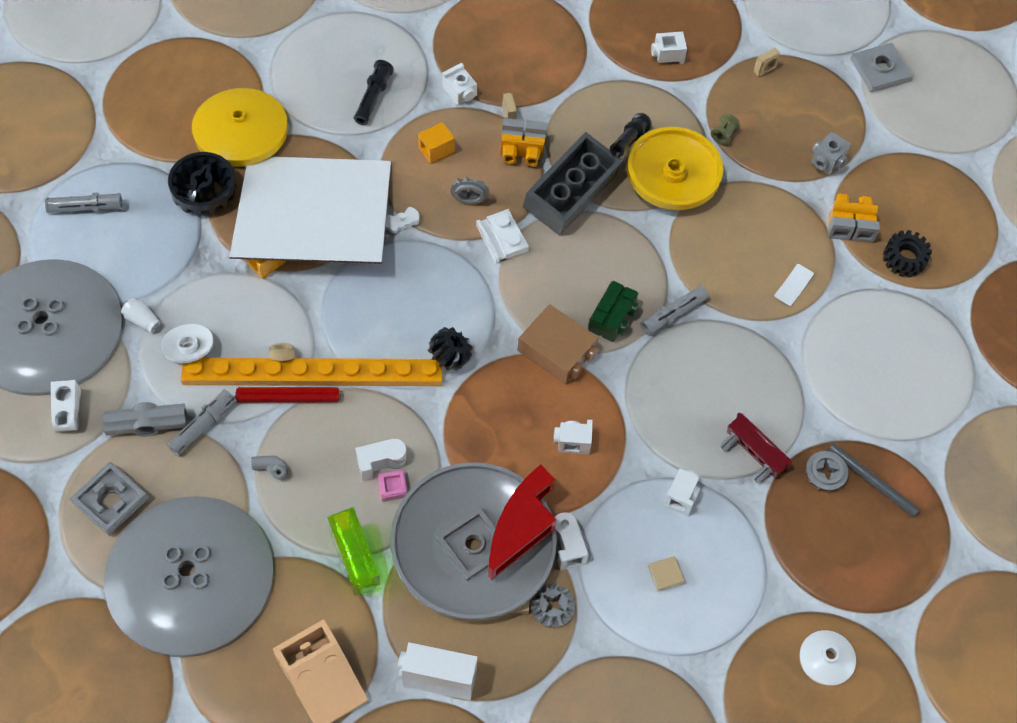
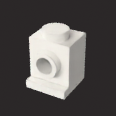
[651,31,687,64]
[442,63,477,105]
[553,419,593,455]
[664,468,701,516]

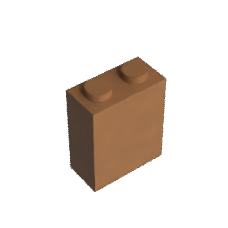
[517,304,598,385]

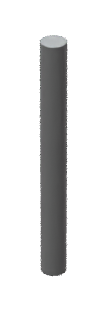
[828,443,920,517]

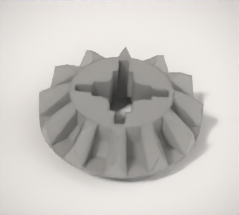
[450,177,489,204]
[805,451,848,492]
[531,583,575,628]

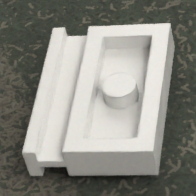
[476,209,529,264]

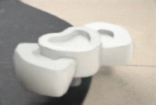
[385,207,420,234]

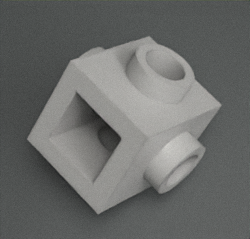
[810,131,851,175]

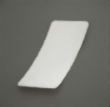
[774,264,814,306]

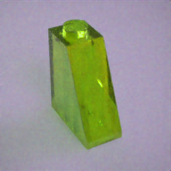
[327,507,380,595]

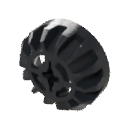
[168,152,237,216]

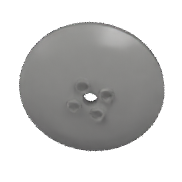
[0,259,123,396]
[391,462,557,621]
[104,496,274,657]

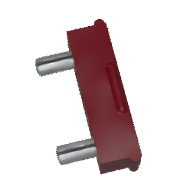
[720,413,792,483]

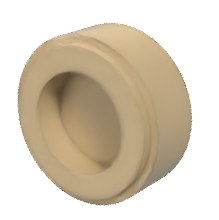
[269,343,295,361]

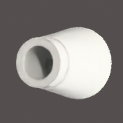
[121,297,161,333]

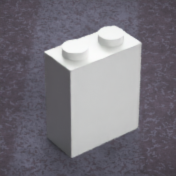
[398,642,477,701]

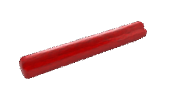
[235,387,340,403]

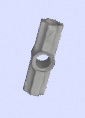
[103,402,188,436]

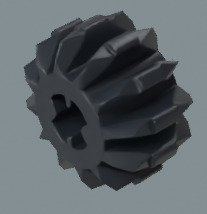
[428,327,473,371]

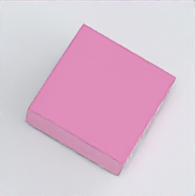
[378,469,408,502]

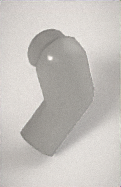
[251,455,288,480]

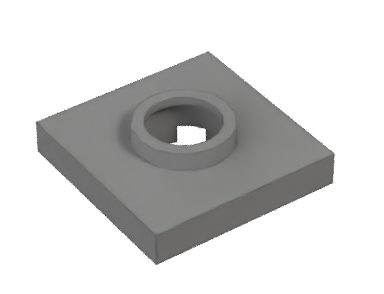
[850,43,913,92]
[70,461,149,536]

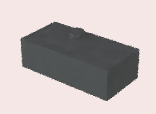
[522,132,623,236]

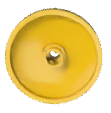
[192,88,288,167]
[627,127,723,210]

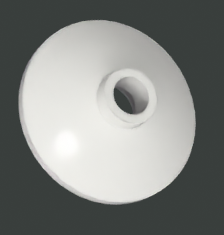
[161,324,214,363]
[799,630,856,686]

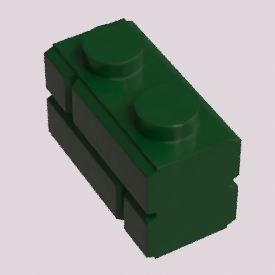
[588,281,640,342]

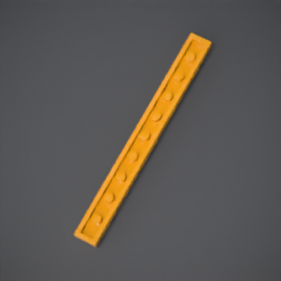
[181,358,442,386]

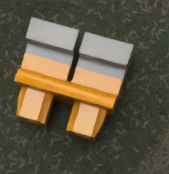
[500,118,548,167]
[828,193,880,243]

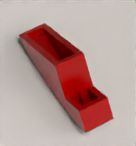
[488,464,556,580]

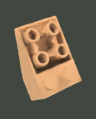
[272,619,368,723]

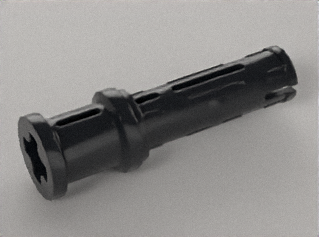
[353,60,394,125]
[610,113,652,158]

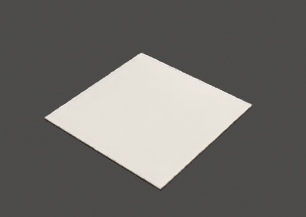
[229,157,391,264]

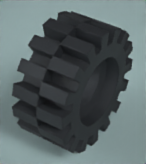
[883,230,932,278]

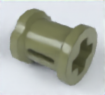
[711,114,740,145]

